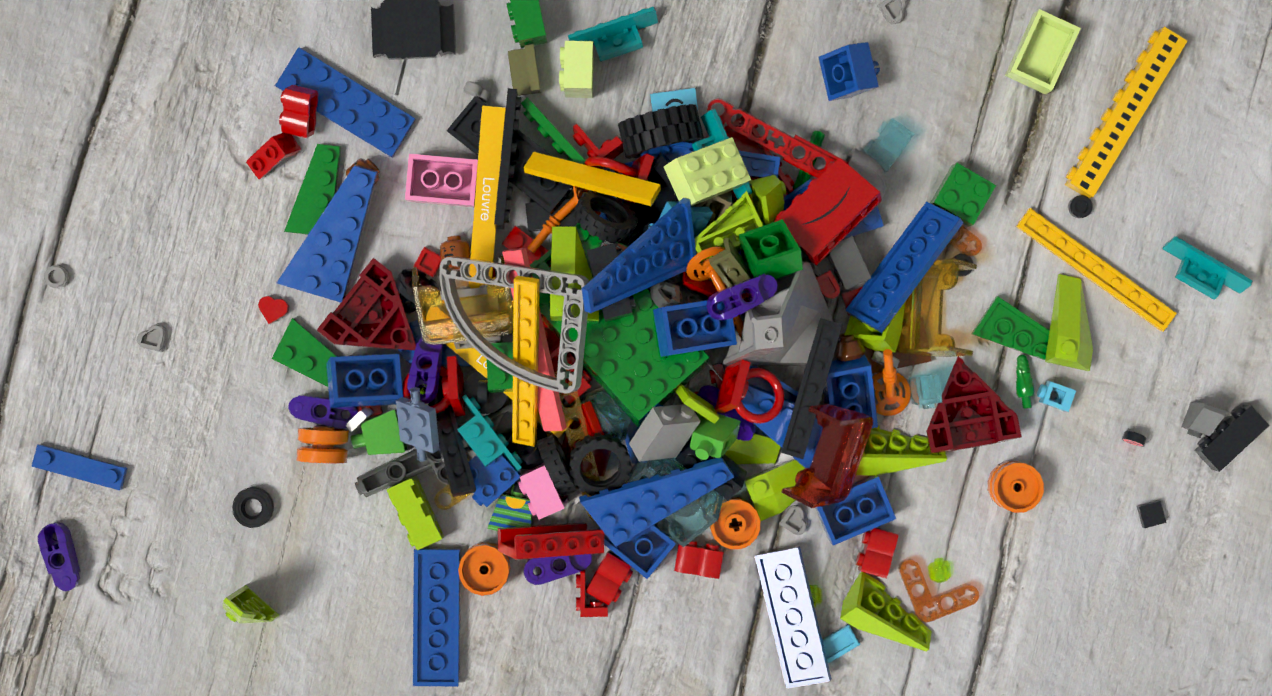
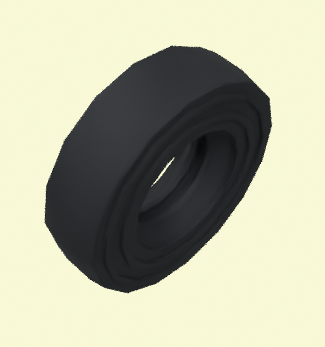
[232,487,274,528]

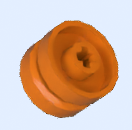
[297,426,349,464]
[988,461,1044,513]
[709,497,760,549]
[458,542,511,596]

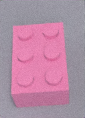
[405,154,478,208]
[518,463,569,520]

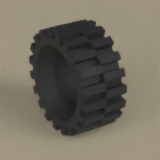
[618,104,704,159]

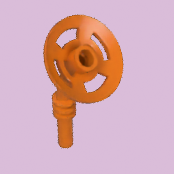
[527,186,601,253]
[686,247,744,338]
[872,349,911,416]

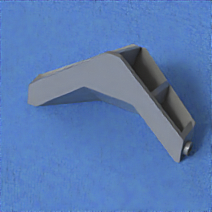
[723,261,841,366]

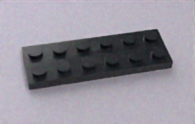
[447,96,573,215]

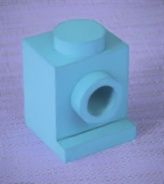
[1037,381,1076,412]

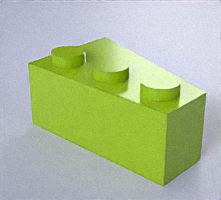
[695,191,763,264]
[386,475,444,550]

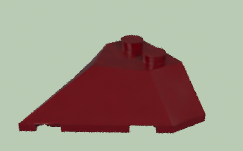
[317,258,416,350]
[926,356,1022,453]

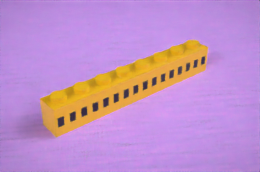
[1065,27,1187,198]

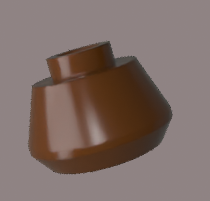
[834,334,866,361]

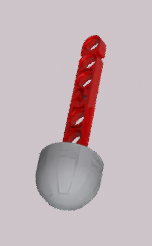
[707,98,886,199]

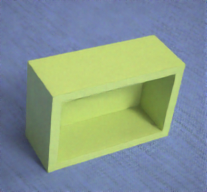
[1005,9,1081,95]
[559,41,594,98]
[664,137,751,206]

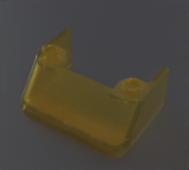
[412,256,513,345]
[897,258,977,357]

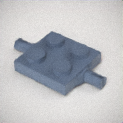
[396,387,440,462]

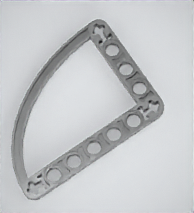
[440,256,589,393]

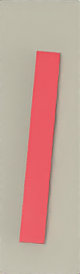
[502,248,567,431]

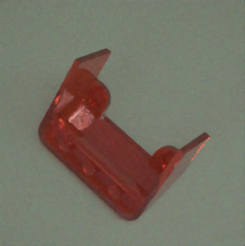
[781,404,873,508]

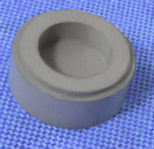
[44,265,69,288]

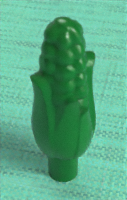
[1016,354,1034,409]

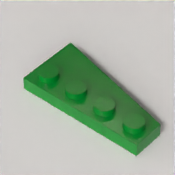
[521,97,585,165]
[284,144,341,235]
[971,296,1057,365]
[272,318,337,387]

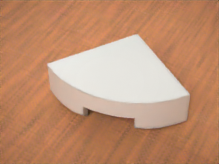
[346,407,374,432]

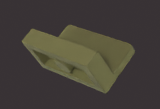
[508,44,541,96]
[709,237,753,291]

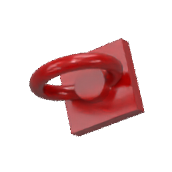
[585,154,654,206]
[402,356,466,416]
[715,359,784,423]

